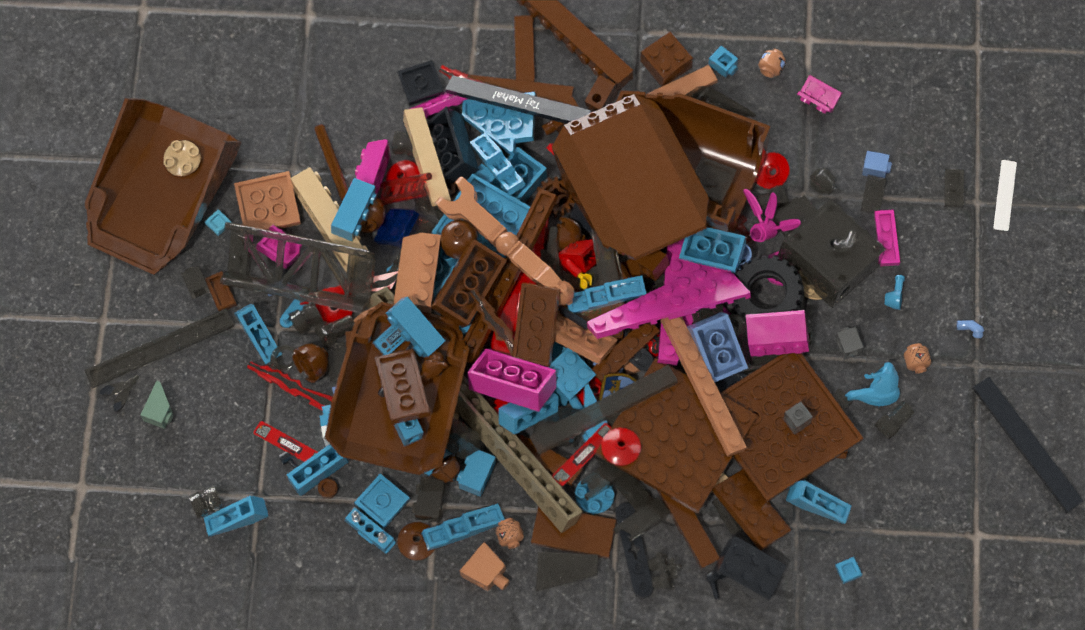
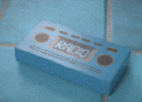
[372,325,405,355]

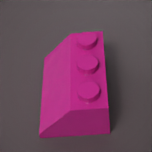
[355,139,391,196]
[746,310,809,357]

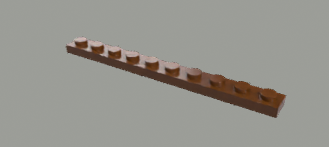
[464,189,558,366]

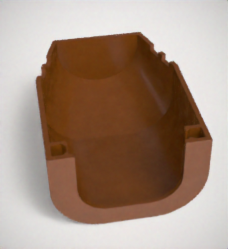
[616,91,771,233]

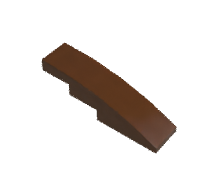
[516,433,583,487]

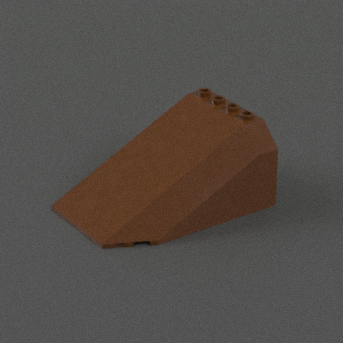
[552,94,709,260]
[85,98,242,275]
[325,302,469,475]

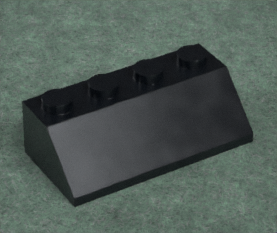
[427,106,479,184]

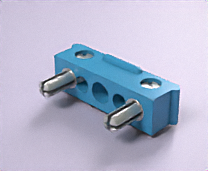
[345,507,396,554]

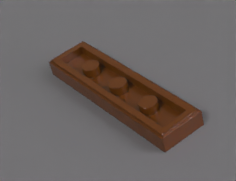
[514,15,535,82]

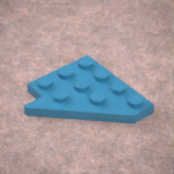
[462,92,536,156]

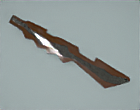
[469,289,514,356]

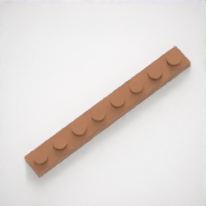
[661,317,747,457]

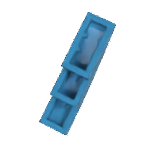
[470,132,526,195]
[567,276,646,314]
[422,504,505,550]

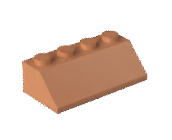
[393,233,441,313]

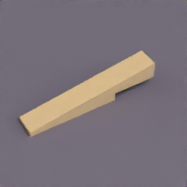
[403,107,451,206]

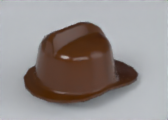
[428,453,461,483]

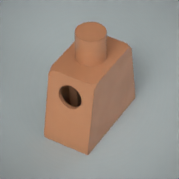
[460,542,510,591]

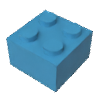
[548,348,596,404]

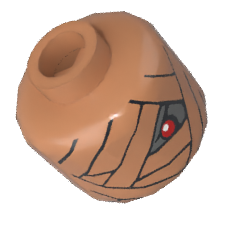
[904,343,931,374]
[495,518,524,549]

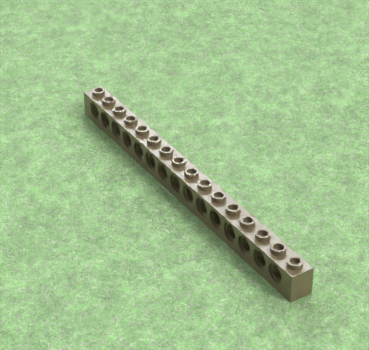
[367,287,582,533]

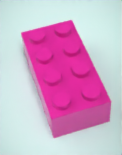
[468,349,556,411]

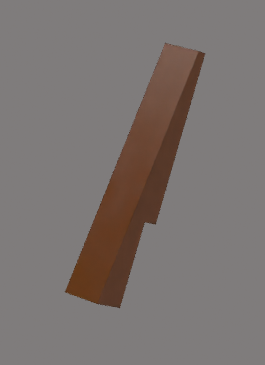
[467,74,574,103]
[657,490,719,569]

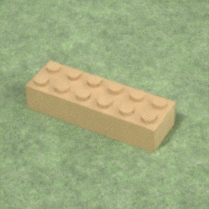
[290,167,372,281]

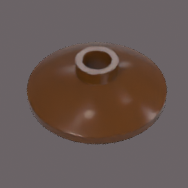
[397,522,435,561]

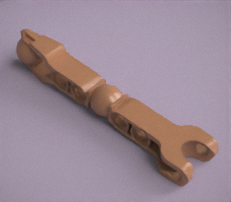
[435,177,575,305]

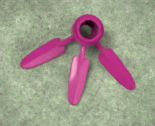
[743,189,801,242]

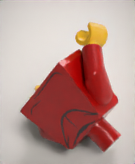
[555,239,616,289]

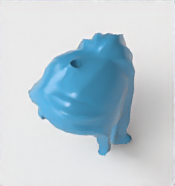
[845,362,900,406]

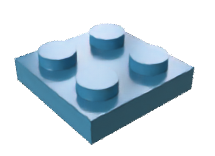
[354,474,410,529]

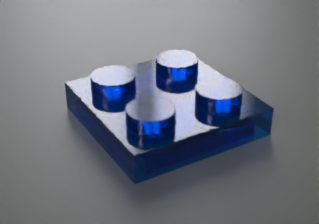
[374,209,420,246]

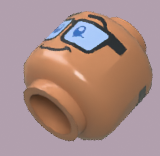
[758,49,786,78]

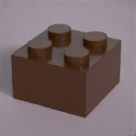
[640,32,693,87]

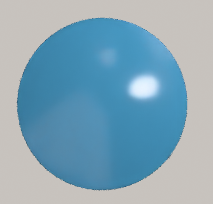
[575,475,614,514]

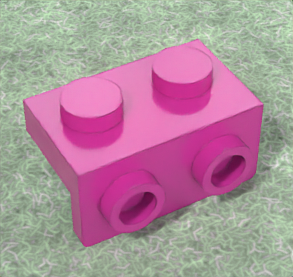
[797,75,843,114]
[256,225,302,269]

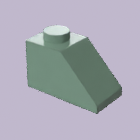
[141,381,173,429]

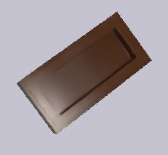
[204,271,237,313]

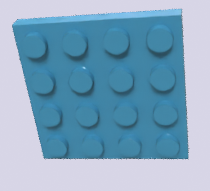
[431,173,530,258]

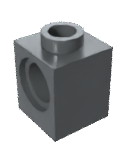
[836,327,863,360]
[783,402,813,434]

